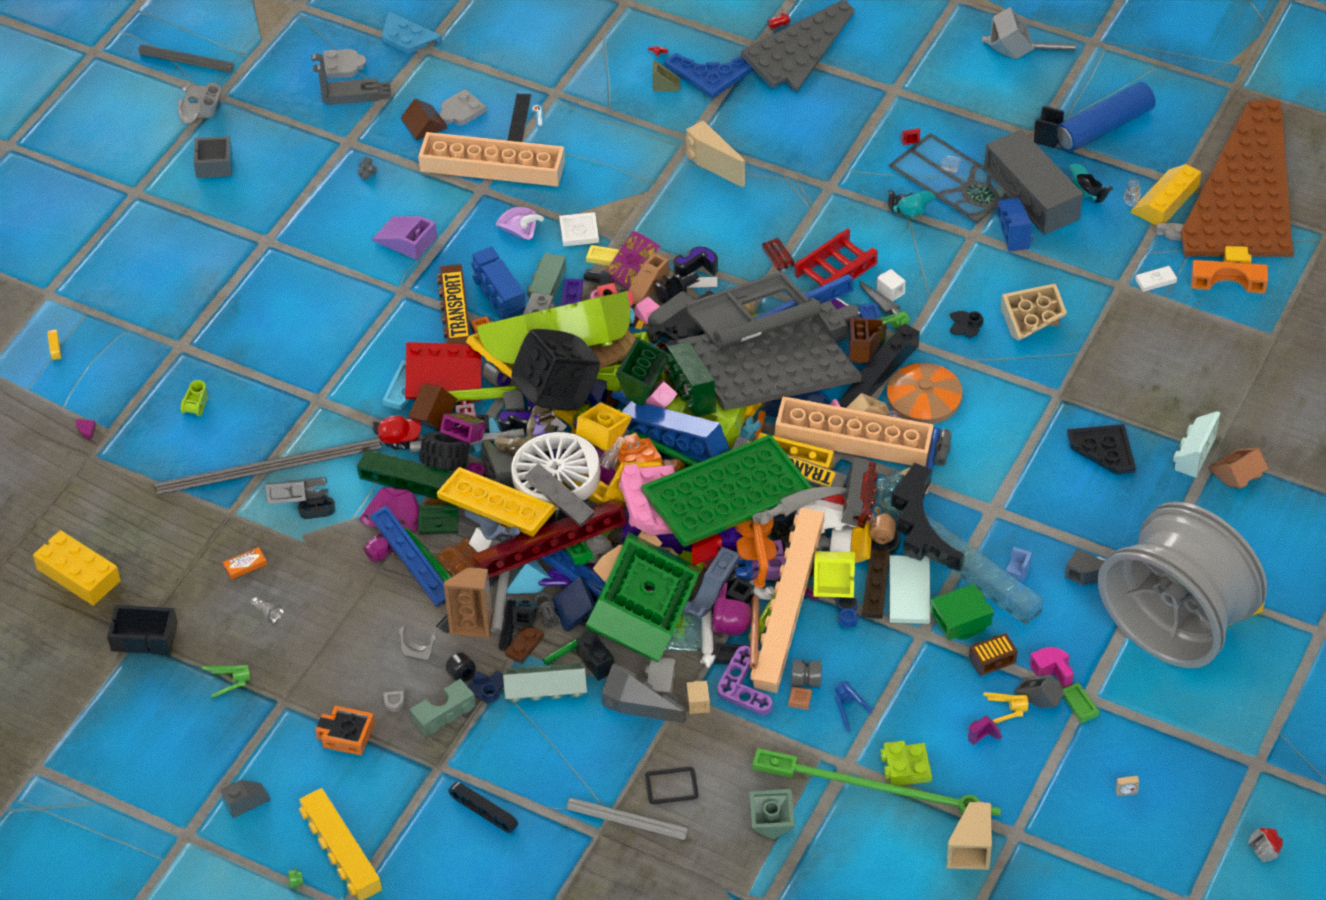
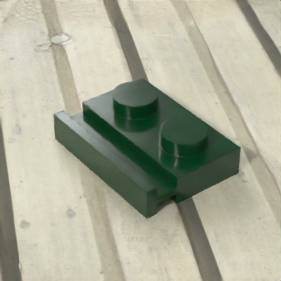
[418,505,458,535]

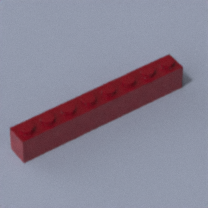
[471,499,627,578]

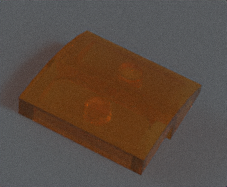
[435,537,478,576]

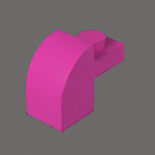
[1029,647,1074,688]

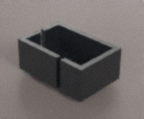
[107,605,178,655]

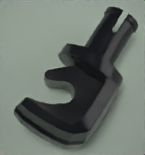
[654,271,700,303]

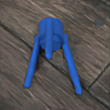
[835,681,873,732]

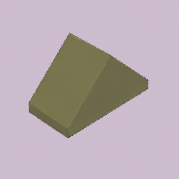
[653,60,680,92]

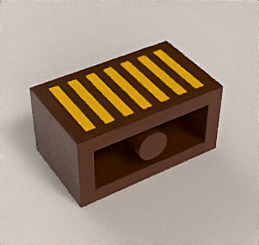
[969,633,1018,676]

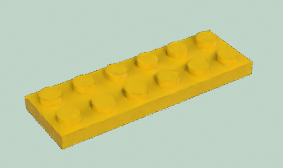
[437,467,555,536]

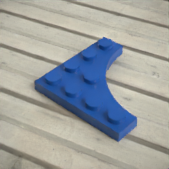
[664,53,754,99]

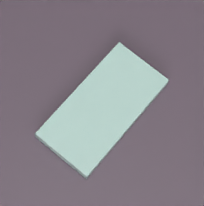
[890,555,930,624]

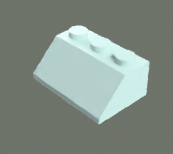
[1173,411,1220,478]

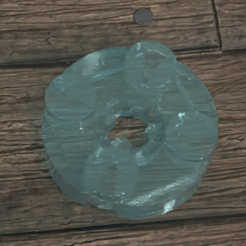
[873,469,904,508]

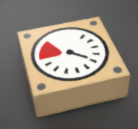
[1115,776,1139,796]

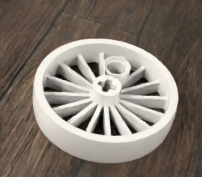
[511,432,601,510]

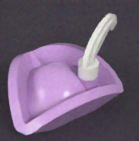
[496,207,544,240]

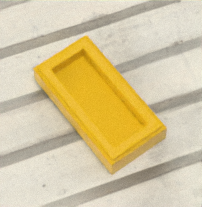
[850,523,872,563]

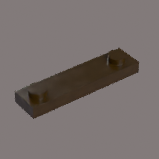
[862,550,890,619]

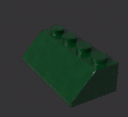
[616,338,668,406]

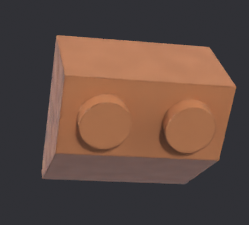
[1209,448,1268,489]

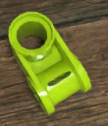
[180,380,209,417]

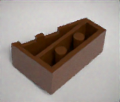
[848,317,887,363]

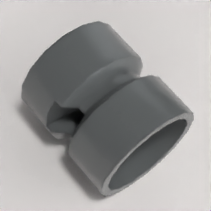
[792,660,822,688]

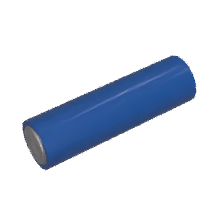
[1057,82,1156,152]

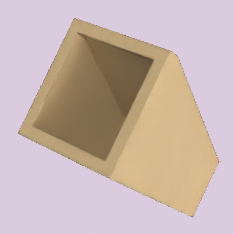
[946,801,992,870]

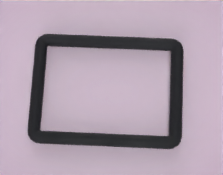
[645,767,699,804]

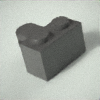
[815,301,859,343]

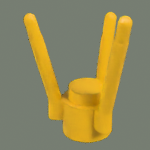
[983,692,1028,723]

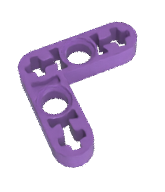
[717,646,773,715]

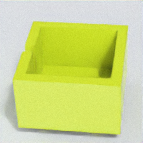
[814,551,855,598]

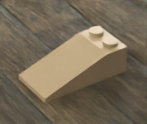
[685,121,745,187]

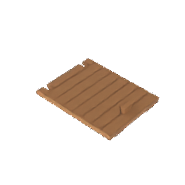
[589,330,636,369]

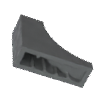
[480,440,532,488]

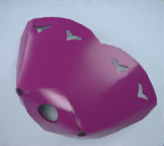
[359,487,419,531]

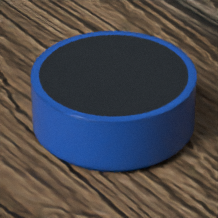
[837,596,858,612]

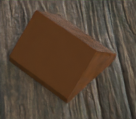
[401,99,447,140]
[408,384,458,432]

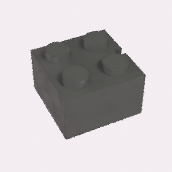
[194,136,233,178]

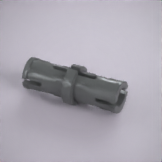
[934,429,952,466]

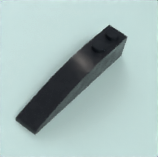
[839,323,920,408]

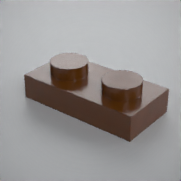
[505,627,544,664]

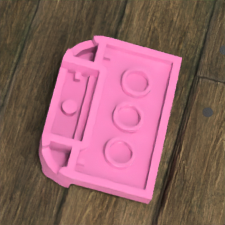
[619,464,675,535]

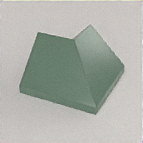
[749,789,795,840]

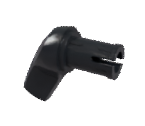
[584,269,613,296]

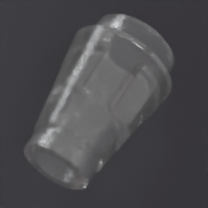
[1123,179,1141,206]

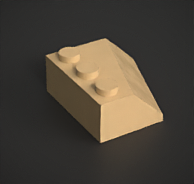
[1001,283,1067,341]

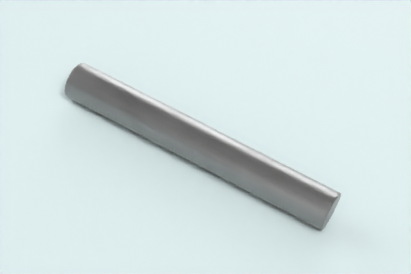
[1032,42,1076,51]

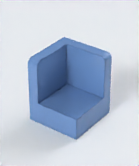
[1005,547,1032,582]

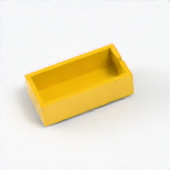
[33,530,121,606]

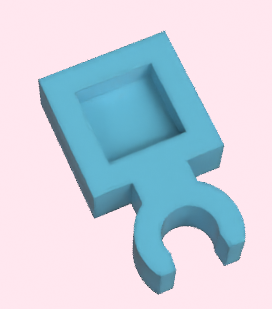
[739,417,761,441]

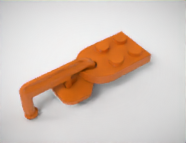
[734,517,777,588]

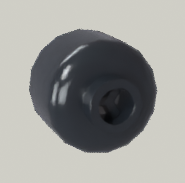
[446,653,476,682]

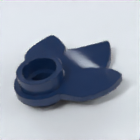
[467,671,504,703]

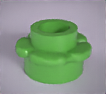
[288,868,303,889]

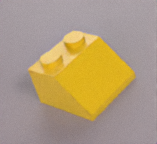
[576,402,632,451]

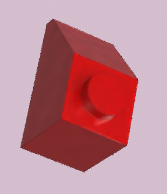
[692,533,722,565]

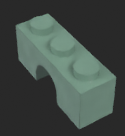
[409,679,476,737]

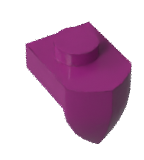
[968,716,1002,745]

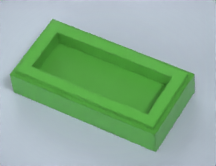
[1062,682,1100,724]

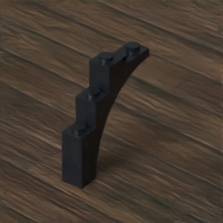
[891,462,964,572]

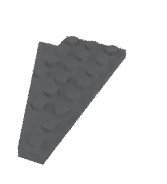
[740,0,855,93]

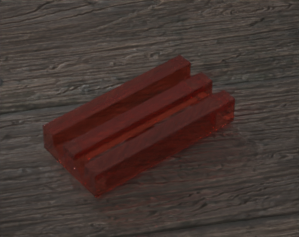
[762,238,795,271]

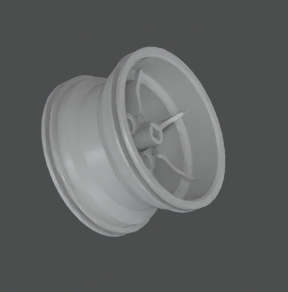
[1098,502,1267,668]

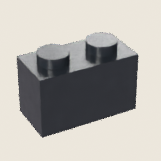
[576,631,615,681]

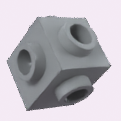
[584,534,612,564]

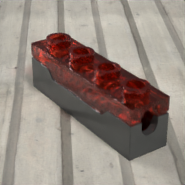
[841,457,878,529]

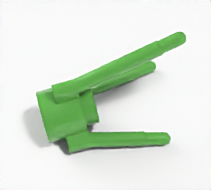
[879,311,910,344]
[202,665,250,698]

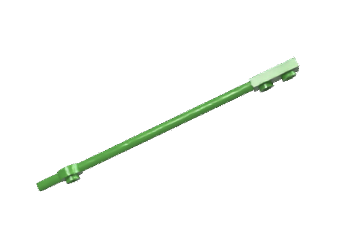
[752,748,1001,817]

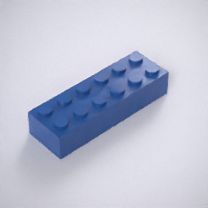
[621,401,730,462]

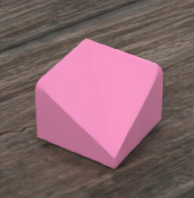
[634,297,660,325]

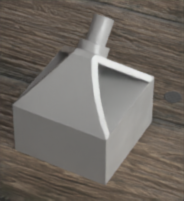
[982,7,1034,59]

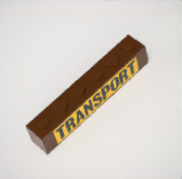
[437,264,470,344]

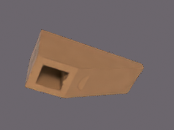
[628,253,669,306]

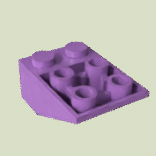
[372,216,437,260]

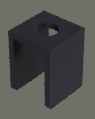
[1034,106,1064,148]

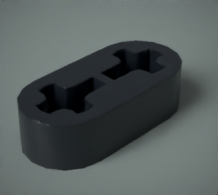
[298,497,336,519]

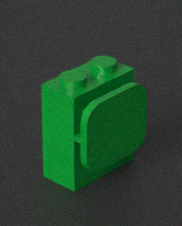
[930,583,994,641]

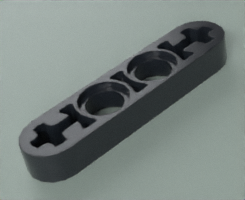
[448,781,518,834]

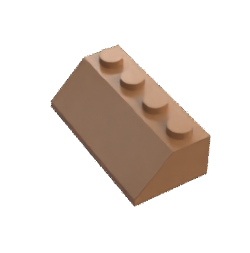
[444,568,493,638]

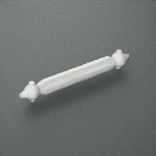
[700,609,716,668]

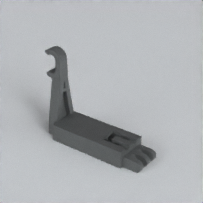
[311,54,391,105]

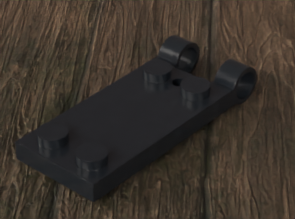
[646,290,715,353]

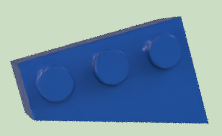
[997,198,1033,251]

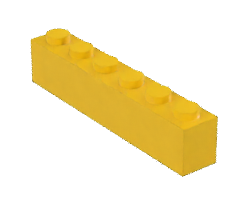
[299,788,382,900]

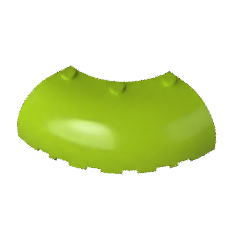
[477,291,630,363]

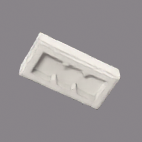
[1135,266,1177,292]

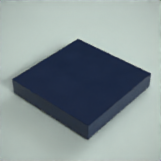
[552,576,595,632]

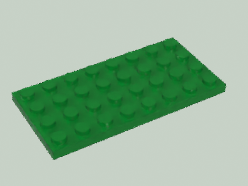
[641,434,813,547]

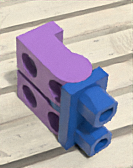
[735,540,785,582]

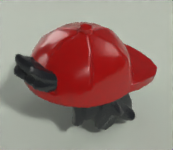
[373,415,421,450]

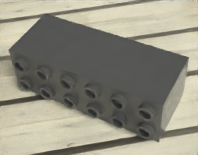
[984,129,1083,235]

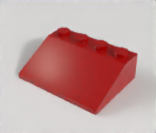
[405,342,481,402]

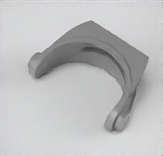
[399,627,438,660]

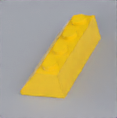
[1131,164,1202,226]

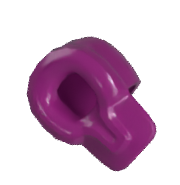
[711,583,751,636]

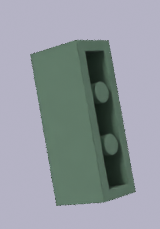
[527,253,567,300]

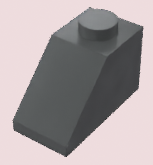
[1014,674,1065,708]
[221,780,271,818]

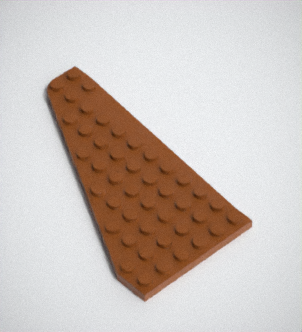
[1180,100,1294,257]

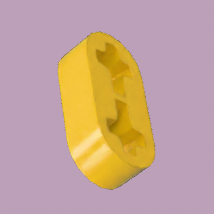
[47,329,62,361]

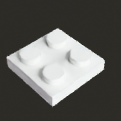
[559,212,599,246]

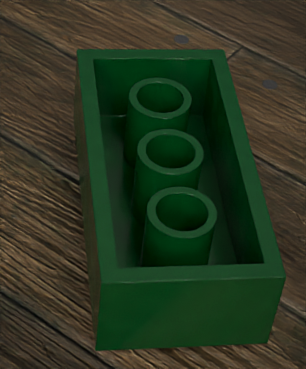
[666,342,716,417]

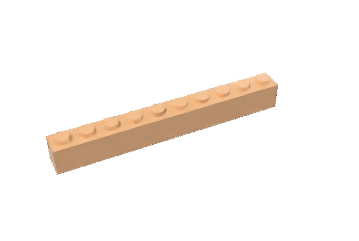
[750,508,824,693]

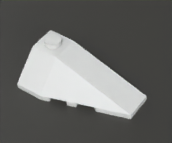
[795,499,874,533]

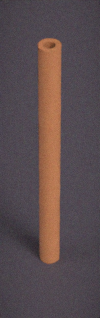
[750,596,759,669]

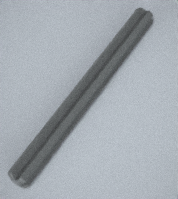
[138,44,234,72]

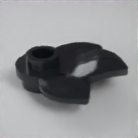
[950,311,984,338]

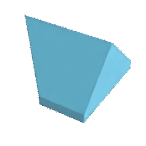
[507,560,552,594]

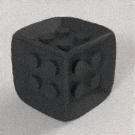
[511,329,600,411]

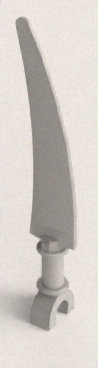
[752,487,847,525]

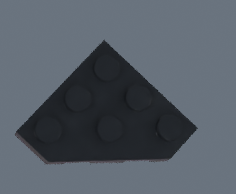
[1067,424,1136,474]

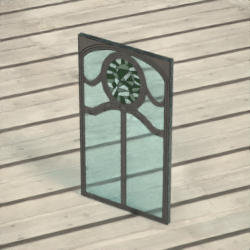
[888,133,1010,224]

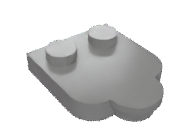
[324,49,366,79]
[440,89,487,125]

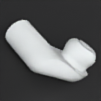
[749,580,775,600]

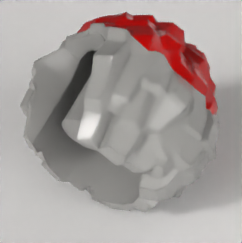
[1248,828,1283,862]

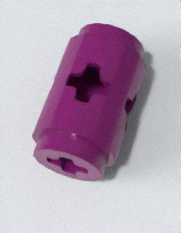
[363,532,394,563]

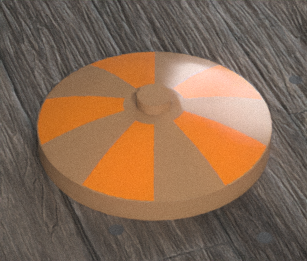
[887,363,963,424]

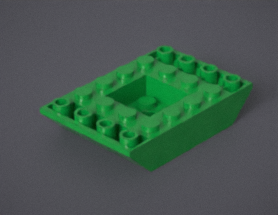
[585,532,700,662]

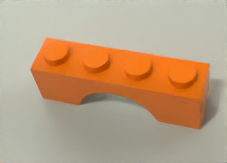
[1191,260,1268,293]

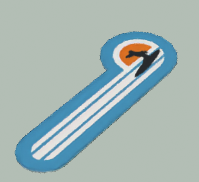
[531,104,544,127]

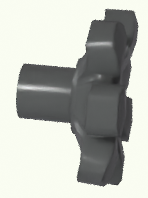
[358,157,377,180]

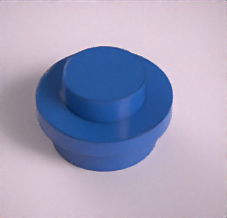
[838,608,858,628]

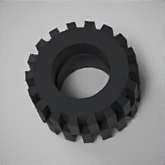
[419,432,470,470]

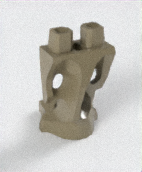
[494,405,557,457]

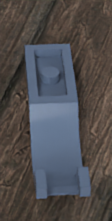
[464,510,520,541]
[683,547,740,619]

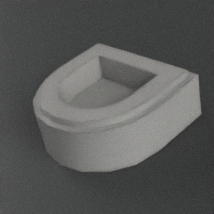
[383,690,405,712]

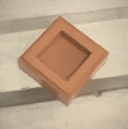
[788,686,812,710]

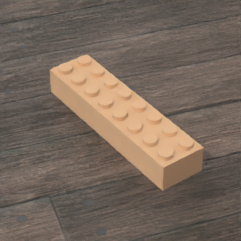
[418,132,565,187]
[774,396,933,467]

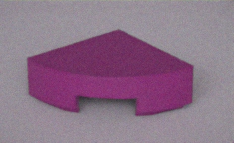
[76,419,96,439]

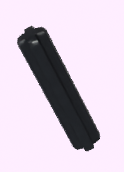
[498,599,517,651]

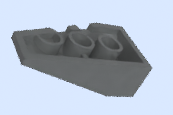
[602,664,686,723]

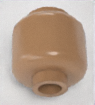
[869,514,897,544]

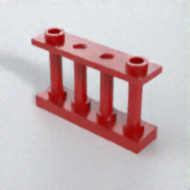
[795,228,878,287]

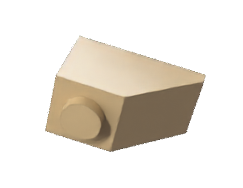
[846,393,892,417]

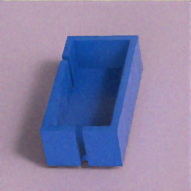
[471,246,526,320]

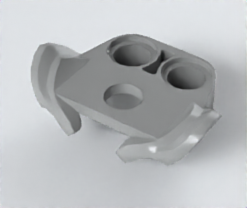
[178,82,221,124]

